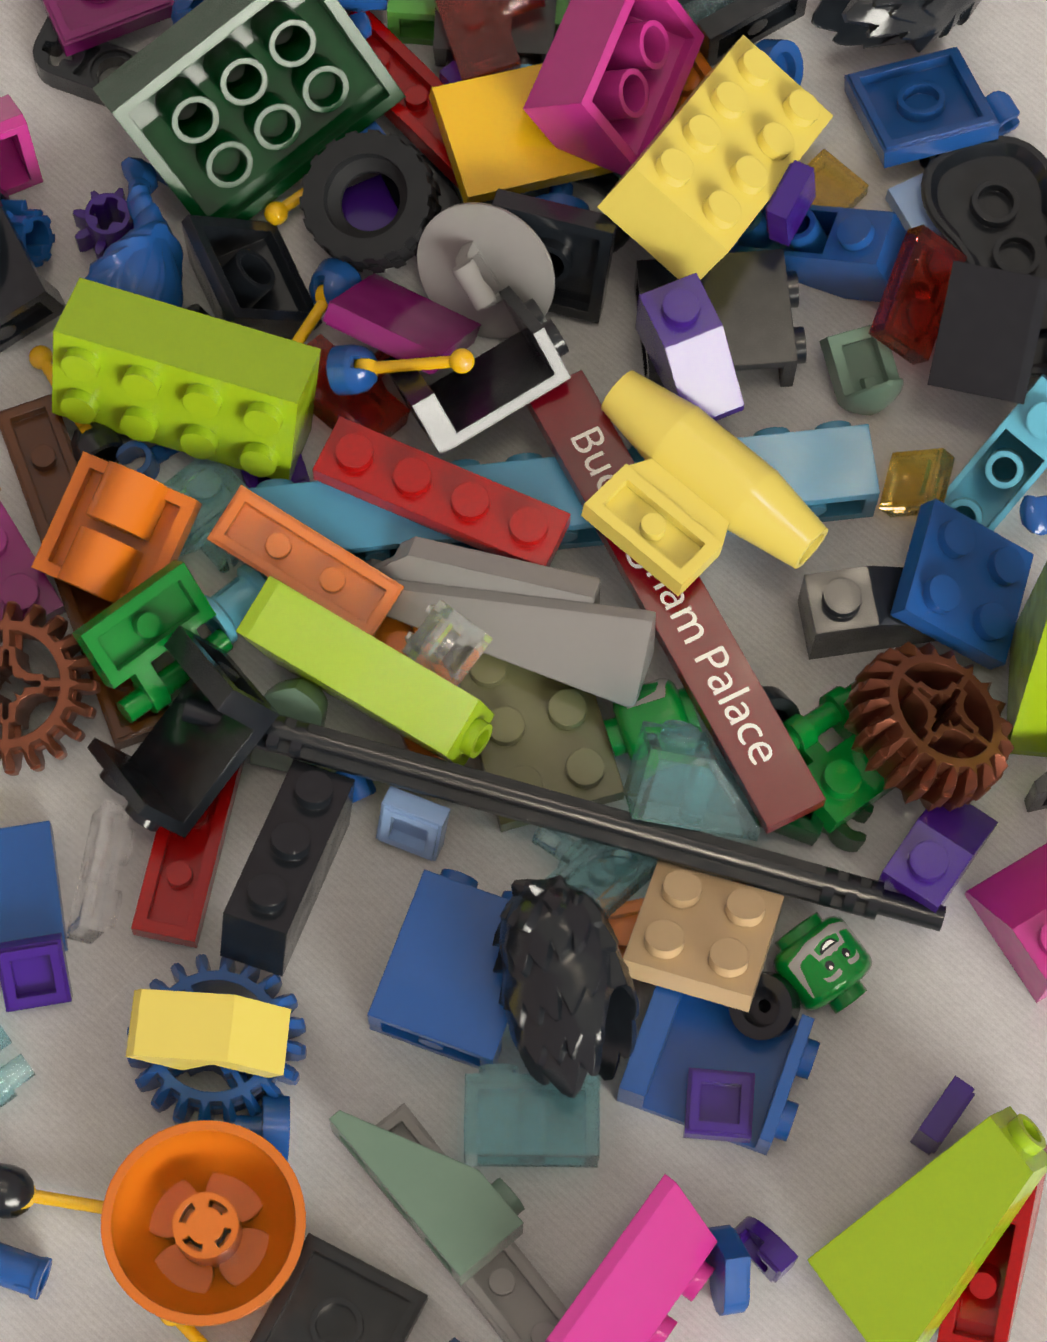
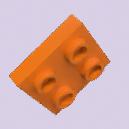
[31,451,202,603]

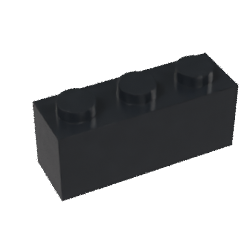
[220,759,355,977]

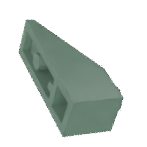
[329,1110,525,1286]

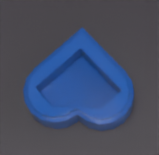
[705,1224,751,1316]

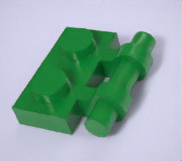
[72,560,233,723]
[783,682,896,834]

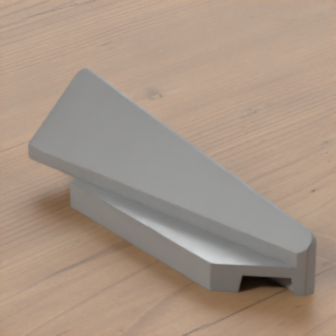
[365,536,656,707]

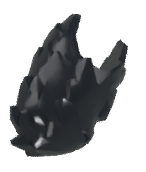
[811,0,981,53]
[492,875,639,1098]

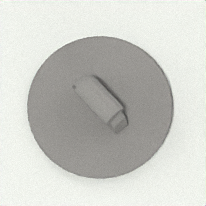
[417,202,555,339]

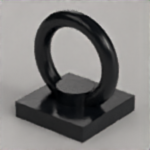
[492,173,631,324]

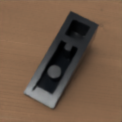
[797,566,936,660]

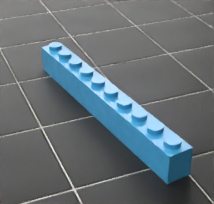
[247,420,880,580]

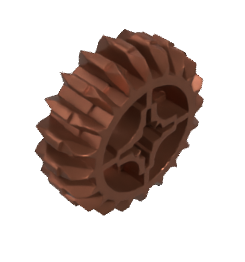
[0,601,100,776]
[844,641,1014,812]

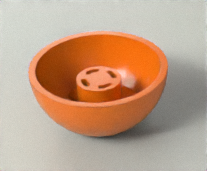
[101,1120,306,1326]

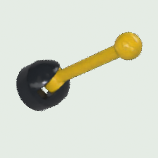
[29,345,124,463]
[0,1163,104,1219]

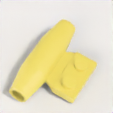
[581,370,828,597]

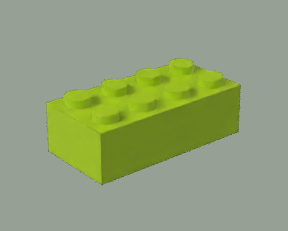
[52,277,321,480]

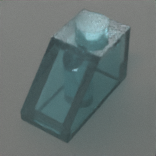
[623,720,760,841]

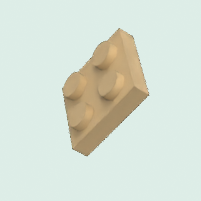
[623,860,784,1012]

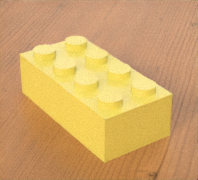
[597,35,833,280]

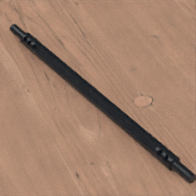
[182,696,946,931]

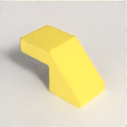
[125,989,291,1078]

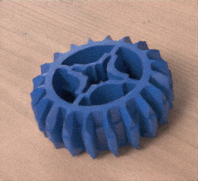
[127,954,307,1125]

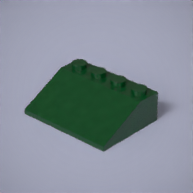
[92,0,406,220]

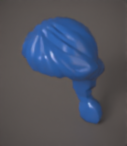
[85,157,184,307]

